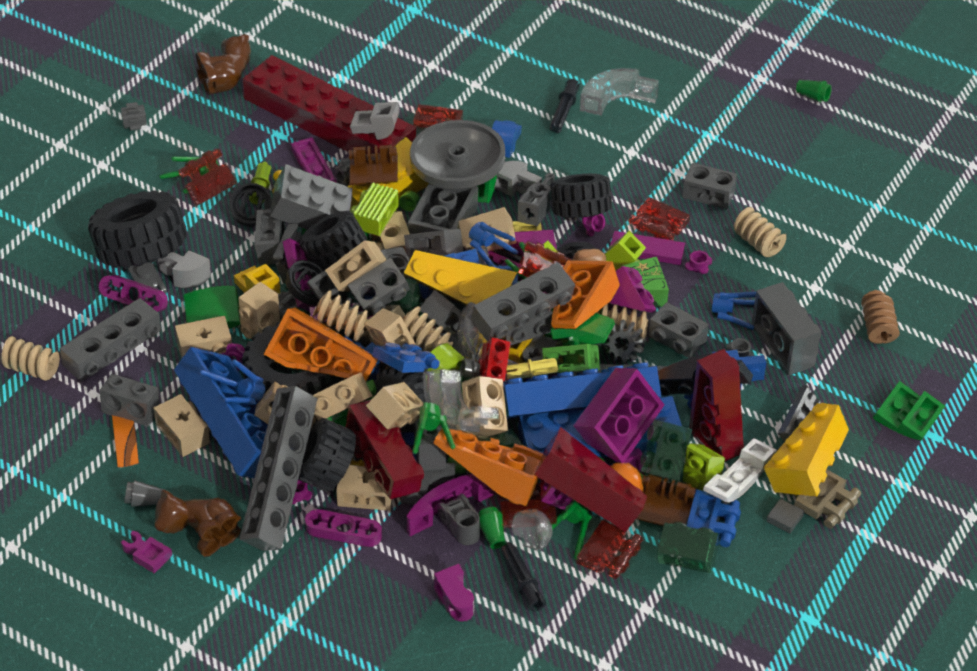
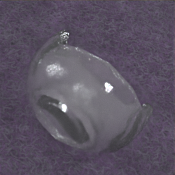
[512,509,552,551]

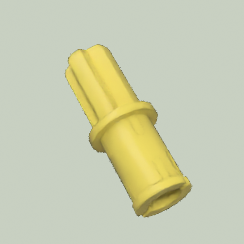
[506,358,558,380]

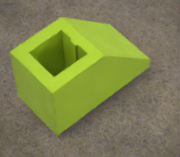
[683,443,725,491]

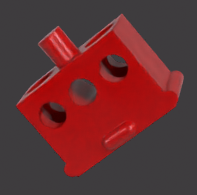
[478,337,511,382]

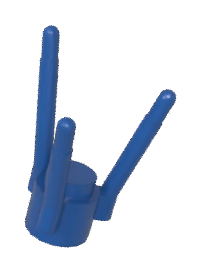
[469,222,518,268]
[712,292,756,330]
[199,359,265,406]

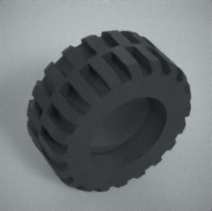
[88,190,187,268]
[242,322,342,404]

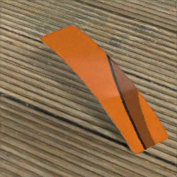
[112,415,139,468]

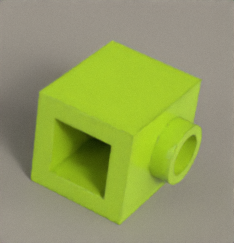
[605,230,646,270]

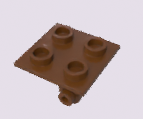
[349,145,398,186]
[636,474,696,532]

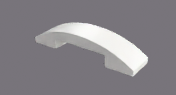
[703,438,776,502]

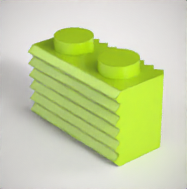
[350,182,399,236]

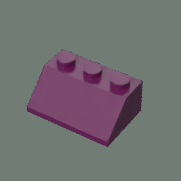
[574,368,664,463]

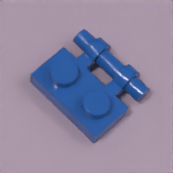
[372,343,440,373]
[685,489,741,547]

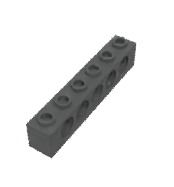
[239,386,317,551]

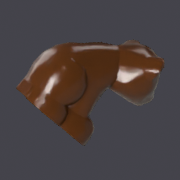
[195,34,251,95]
[154,490,241,557]

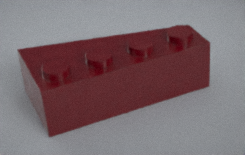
[689,349,744,462]
[346,400,424,499]
[534,427,647,532]

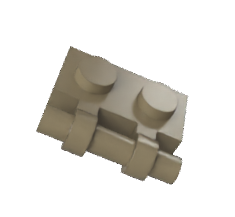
[794,469,861,529]

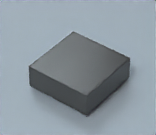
[767,499,804,533]

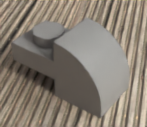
[350,102,399,140]
[494,161,542,197]
[158,251,211,288]

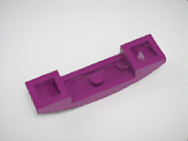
[407,474,497,536]

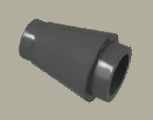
[125,480,165,507]

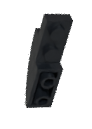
[658,353,753,396]

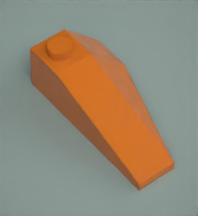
[551,260,620,329]
[264,308,378,382]
[434,428,543,506]

